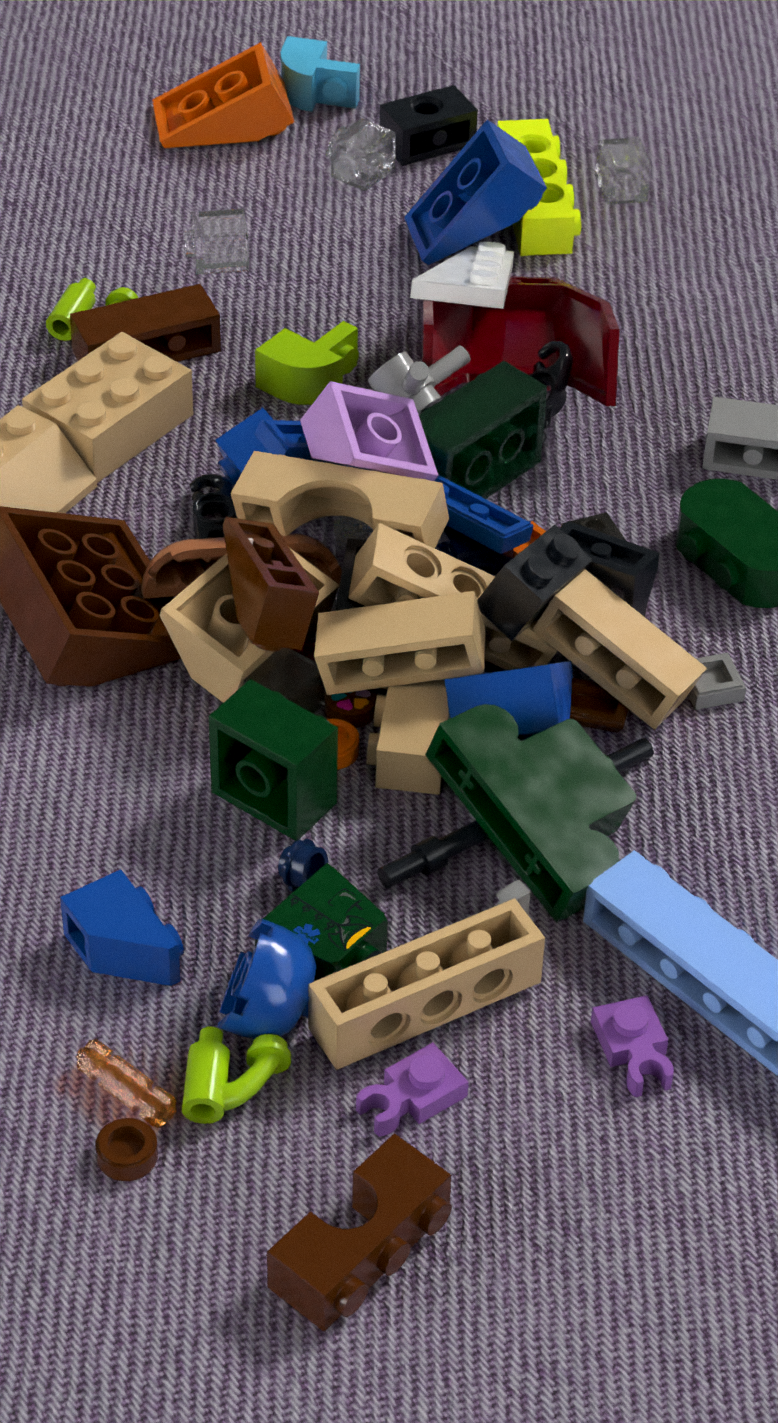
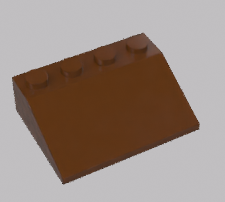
[0,506,181,687]

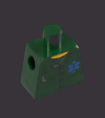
[255,863,388,981]

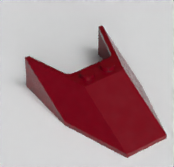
[422,276,620,406]

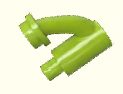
[46,278,138,341]
[182,1026,291,1124]

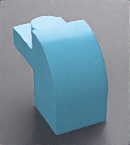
[280,36,360,112]

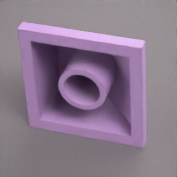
[300,381,438,481]

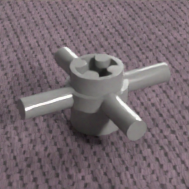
[368,345,471,419]

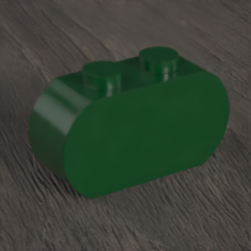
[675,479,778,608]

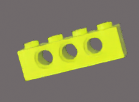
[497,119,581,256]

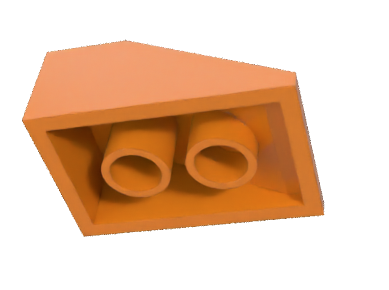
[152,42,294,148]

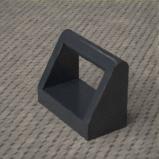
[560,521,659,616]

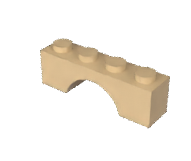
[231,451,449,548]

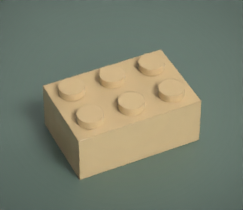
[22,332,193,483]

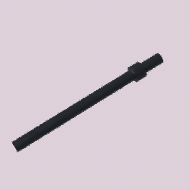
[377,738,654,888]

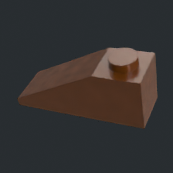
[223,517,319,652]

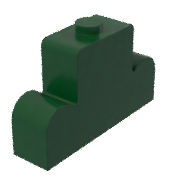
[425,704,637,923]

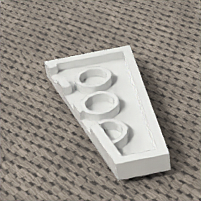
[410,242,514,309]

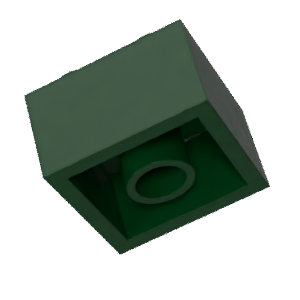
[208,679,338,841]

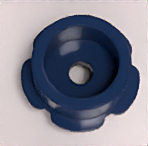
[278,839,328,892]

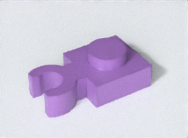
[591,995,674,1097]
[356,1043,469,1136]

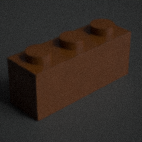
[70,283,221,362]

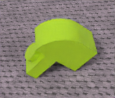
[255,321,359,405]

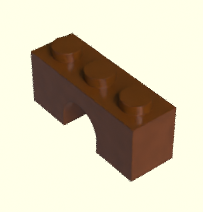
[267,1133,452,1332]

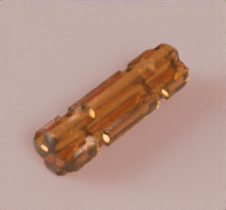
[75,1039,177,1128]

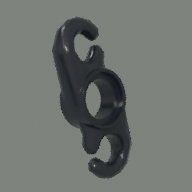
[511,341,574,449]
[190,474,237,539]

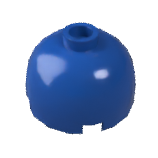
[218,919,316,1039]

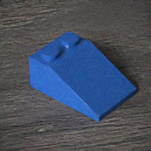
[404,119,547,265]

